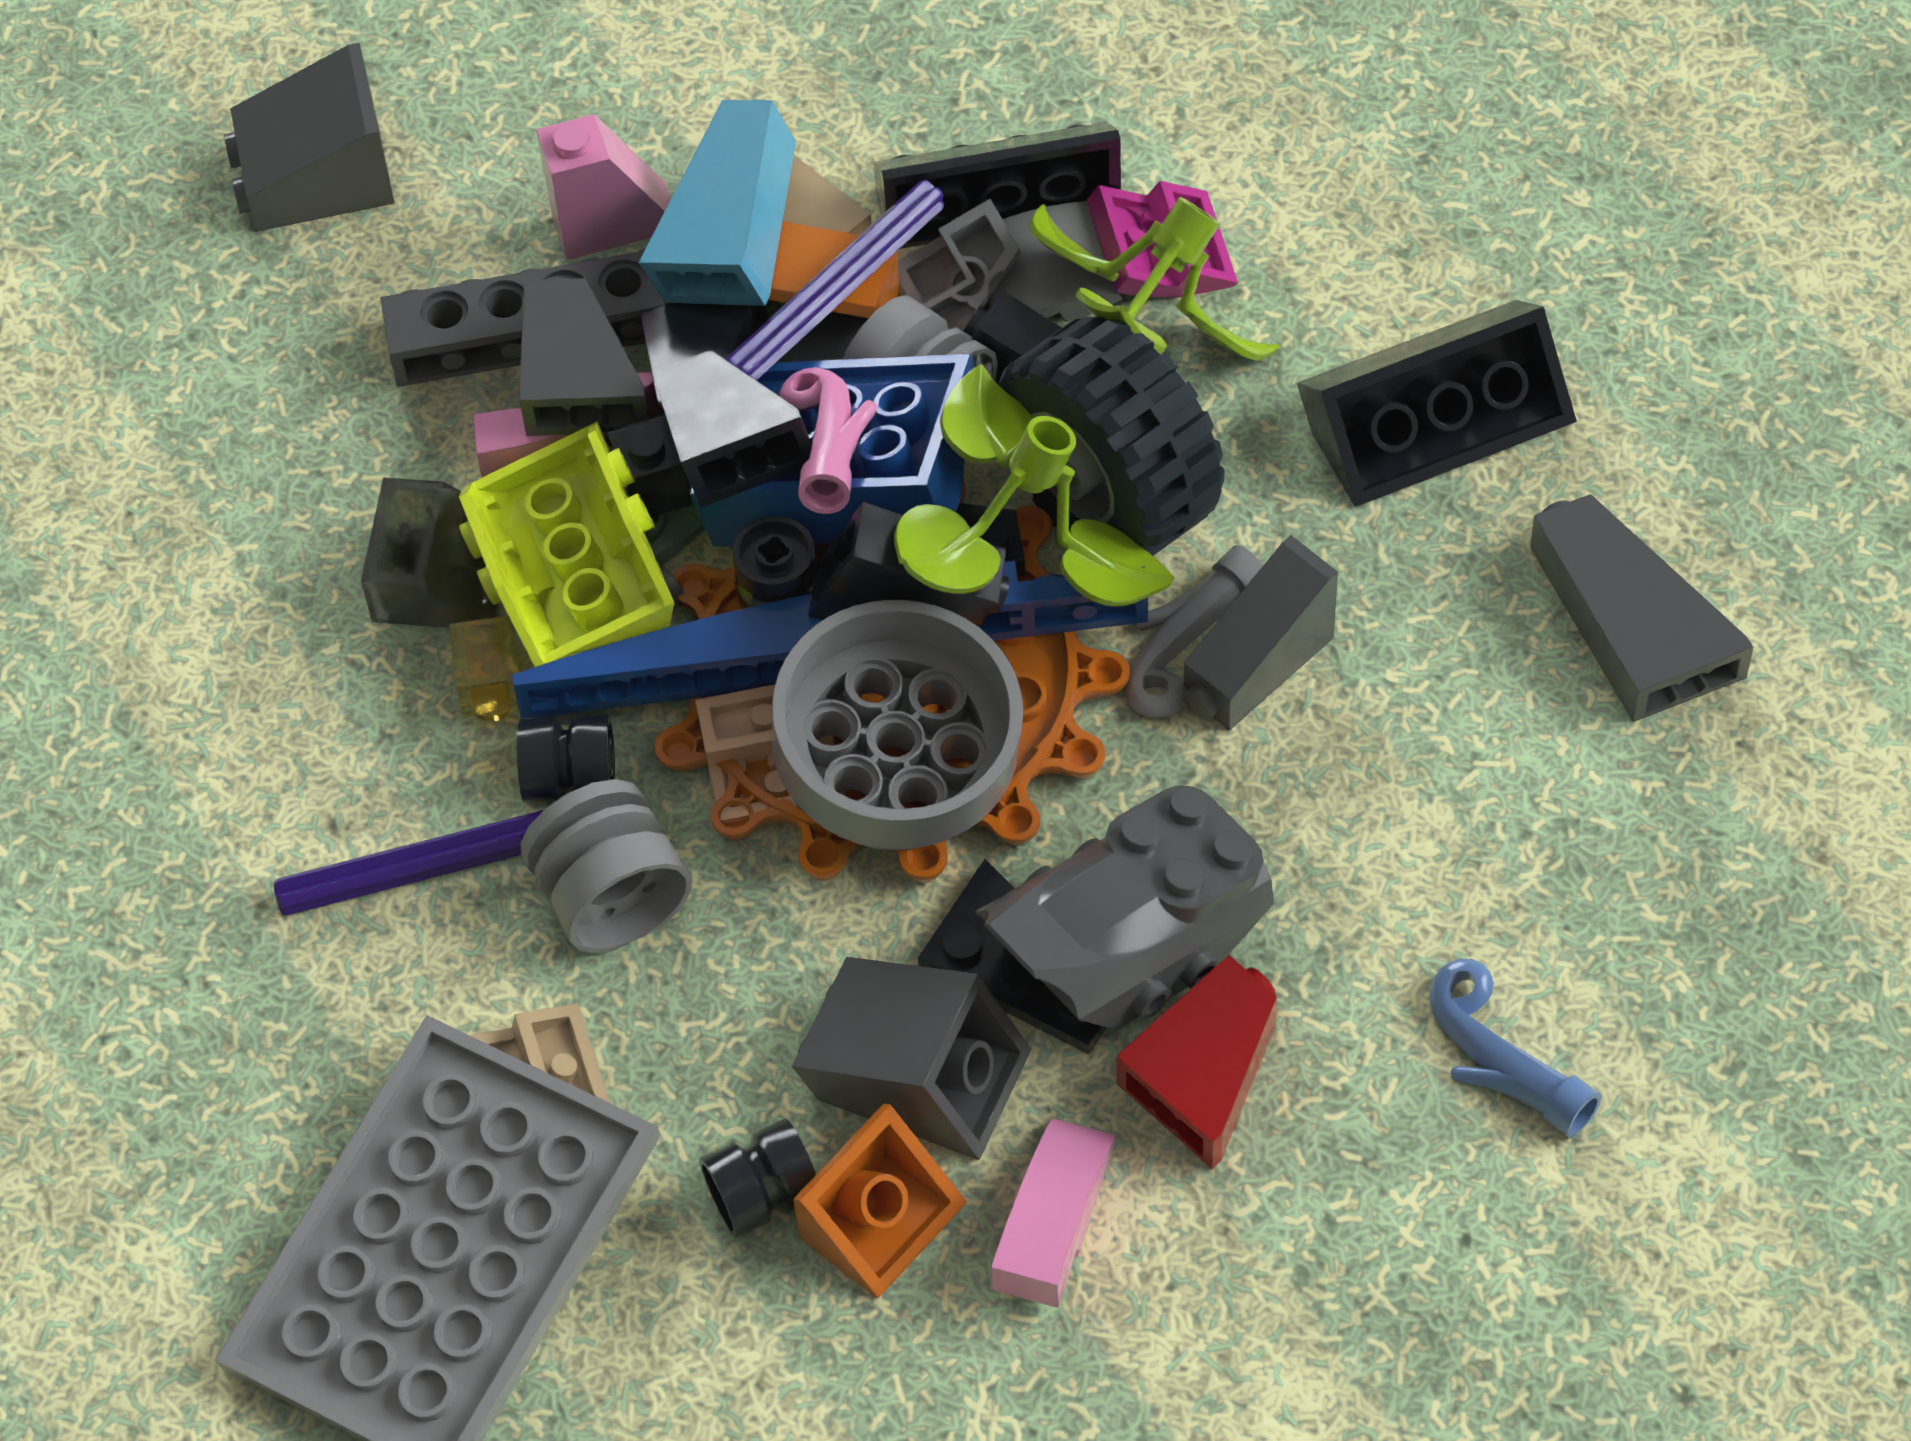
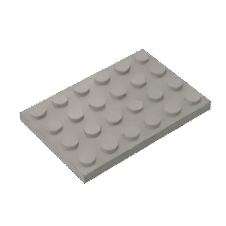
[215,1015,661,1441]

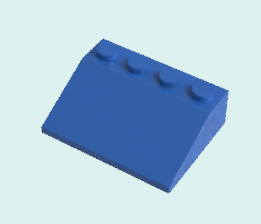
[690,354,974,547]

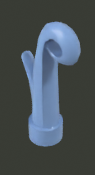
[1429,958,1602,1138]

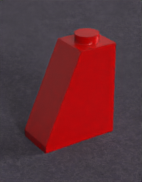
[1116,955,1277,1169]

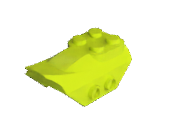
[459,422,674,667]

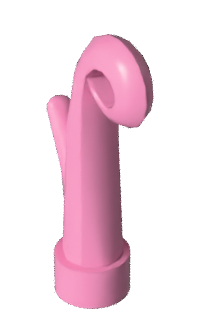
[779,368,877,514]

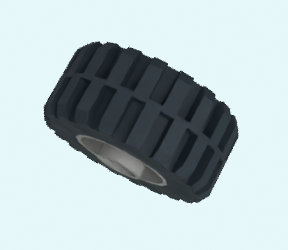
[998,317,1225,556]

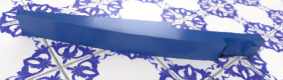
[512,561,1148,719]

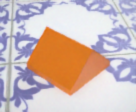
[768,221,900,318]
[793,1104,967,1298]

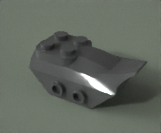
[975,785,1274,1030]

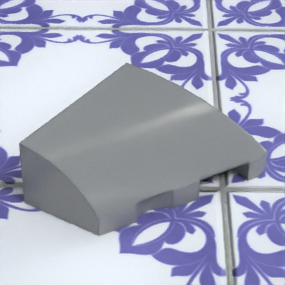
[898,199,1021,331]

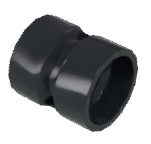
[733,516,816,609]
[517,715,615,802]
[699,1118,817,1239]

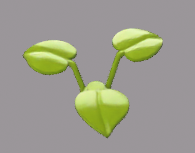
[1029,197,1280,361]
[894,364,1175,606]

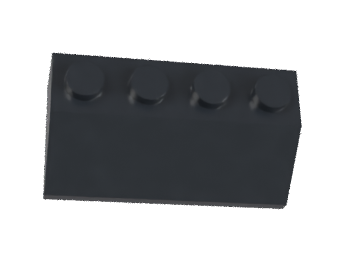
[874,122,1121,249]
[1297,300,1577,507]

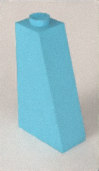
[638,100,796,306]

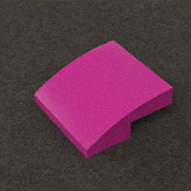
[1086,181,1238,297]

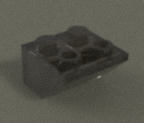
[361,477,500,631]

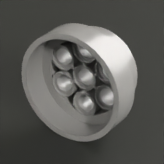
[772,600,1023,850]

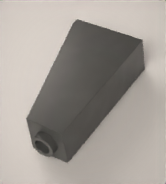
[1530,494,1754,722]

